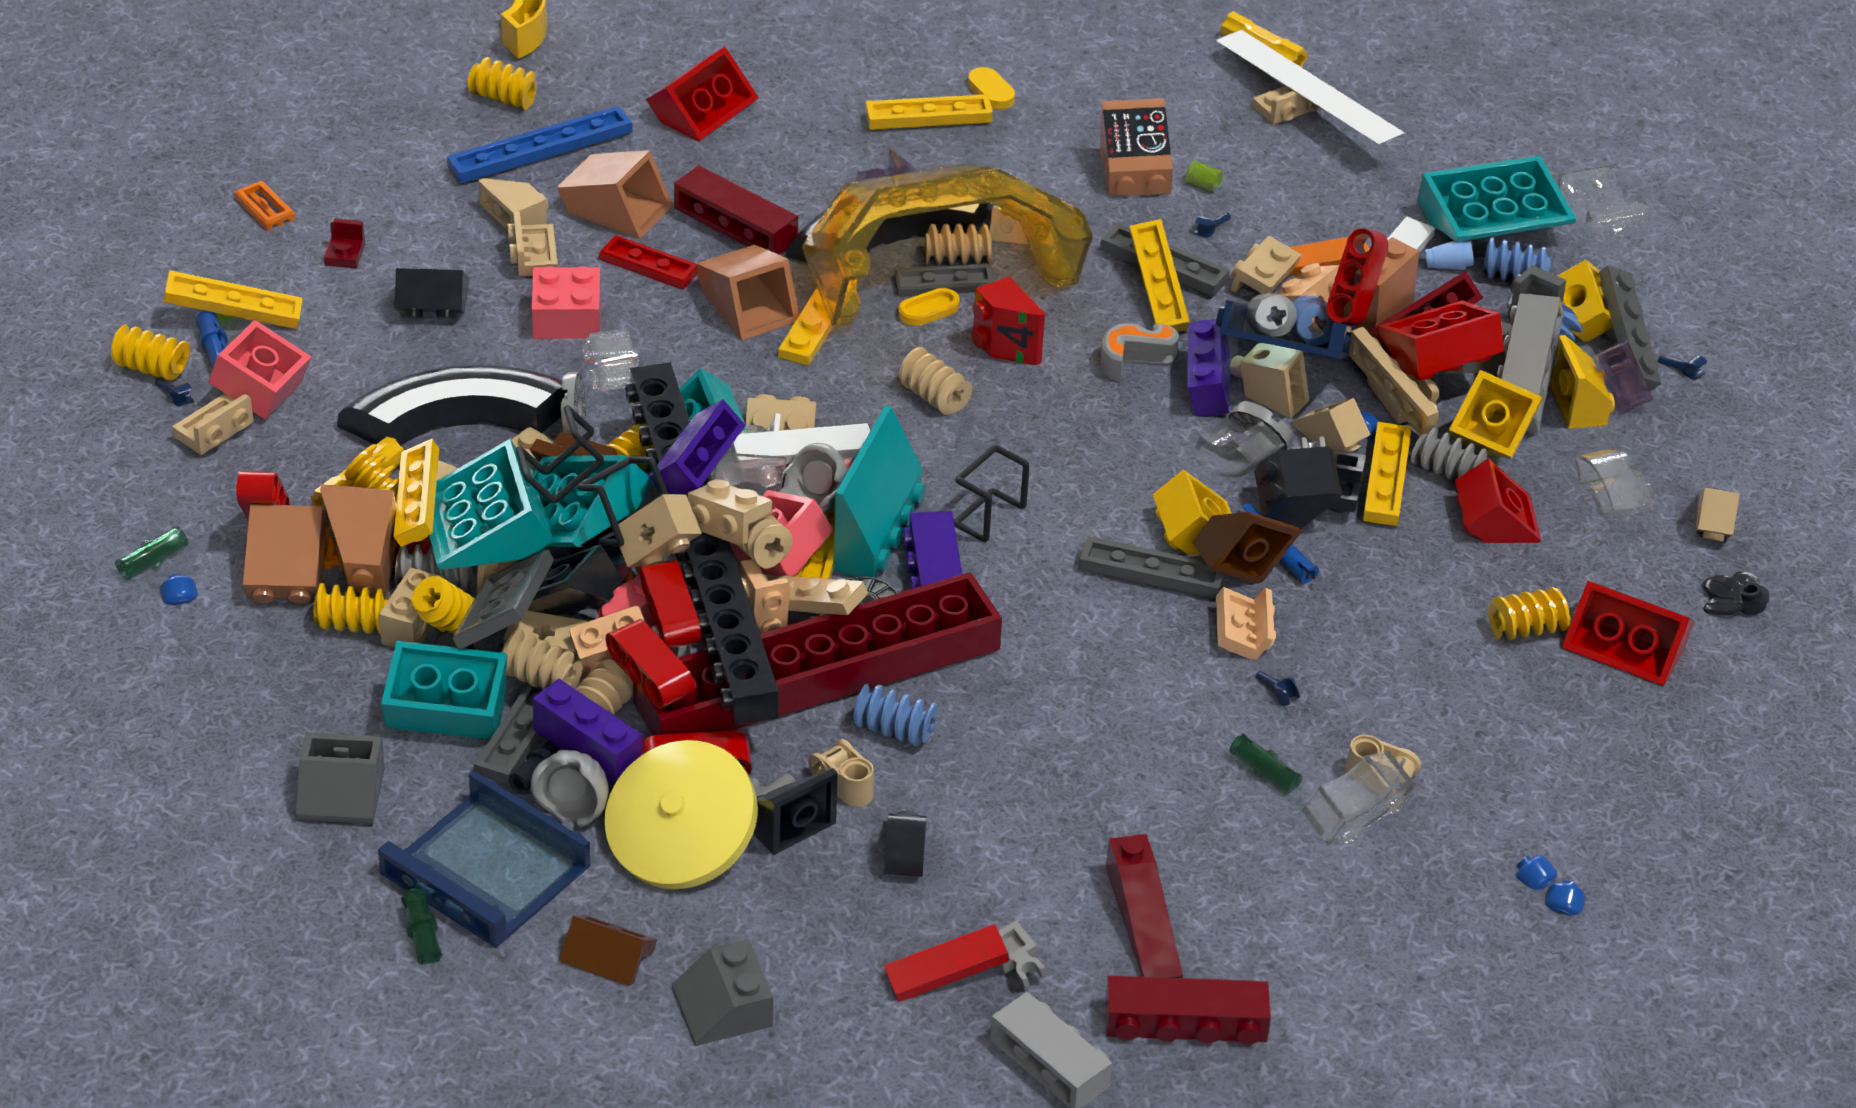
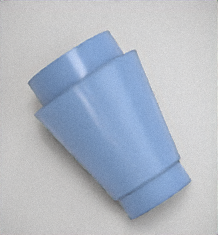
[1425,240,1473,270]

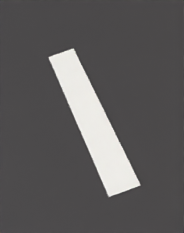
[1216,30,1404,144]

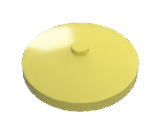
[605,740,758,890]

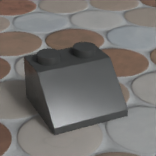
[672,939,773,1046]

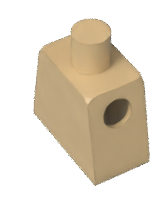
[1230,343,1309,419]

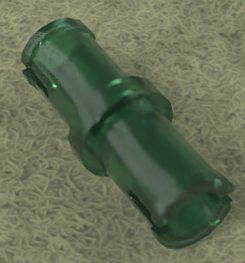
[115,525,188,581]
[1229,733,1303,795]
[401,888,443,965]

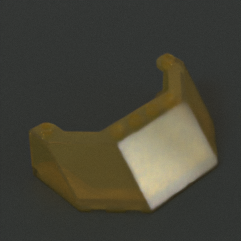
[802,163,1093,326]

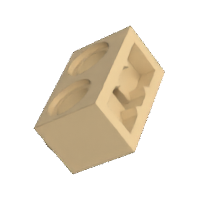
[379,567,444,648]

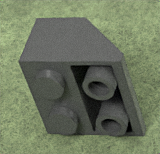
[296,732,385,824]

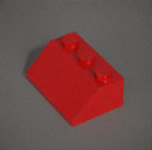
[646,46,759,141]
[1378,300,1504,380]
[1562,580,1695,686]

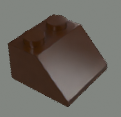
[1193,512,1302,584]

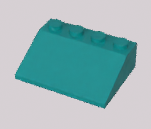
[1417,156,1577,242]
[834,405,926,578]
[429,439,553,570]
[533,455,653,547]

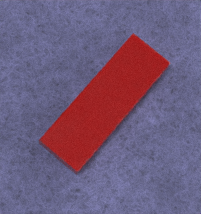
[599,235,698,290]
[884,924,1010,1002]

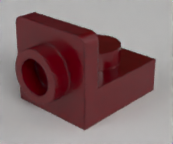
[324,218,365,269]

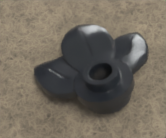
[1702,571,1770,615]

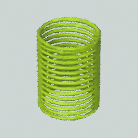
[1185,161,1223,192]

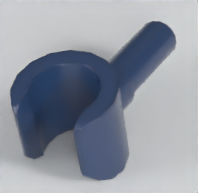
[1193,213,1231,238]
[1658,355,1707,380]
[155,378,194,407]
[1256,671,1301,706]

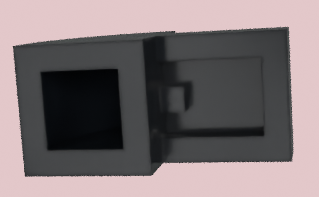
[1328,449,1366,513]
[884,811,927,877]

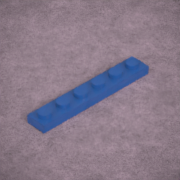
[447,106,633,184]

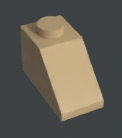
[478,178,549,230]
[1291,398,1371,452]
[1695,488,1740,542]

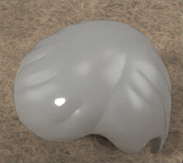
[779,443,848,515]
[530,750,609,827]

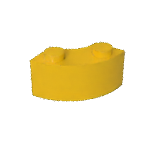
[501,0,547,59]

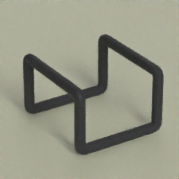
[516,405,604,503]
[954,445,1030,542]
[577,456,668,547]

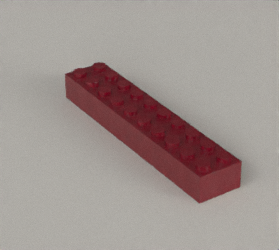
[633,572,1002,736]

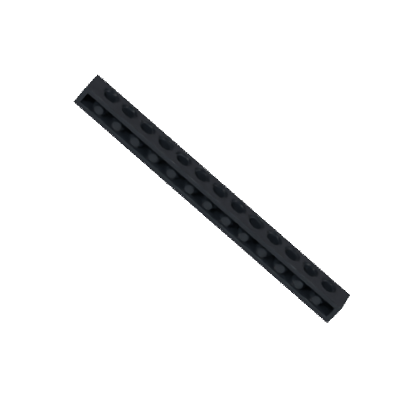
[625,362,779,725]

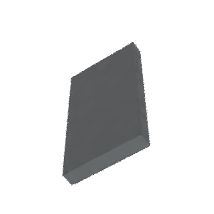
[453,549,554,650]

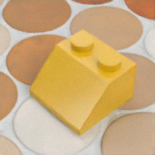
[1549,335,1615,429]
[1449,370,1543,459]
[1152,469,1232,555]

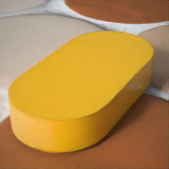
[968,67,1015,110]
[898,288,960,326]

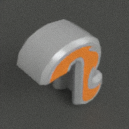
[1100,323,1179,383]

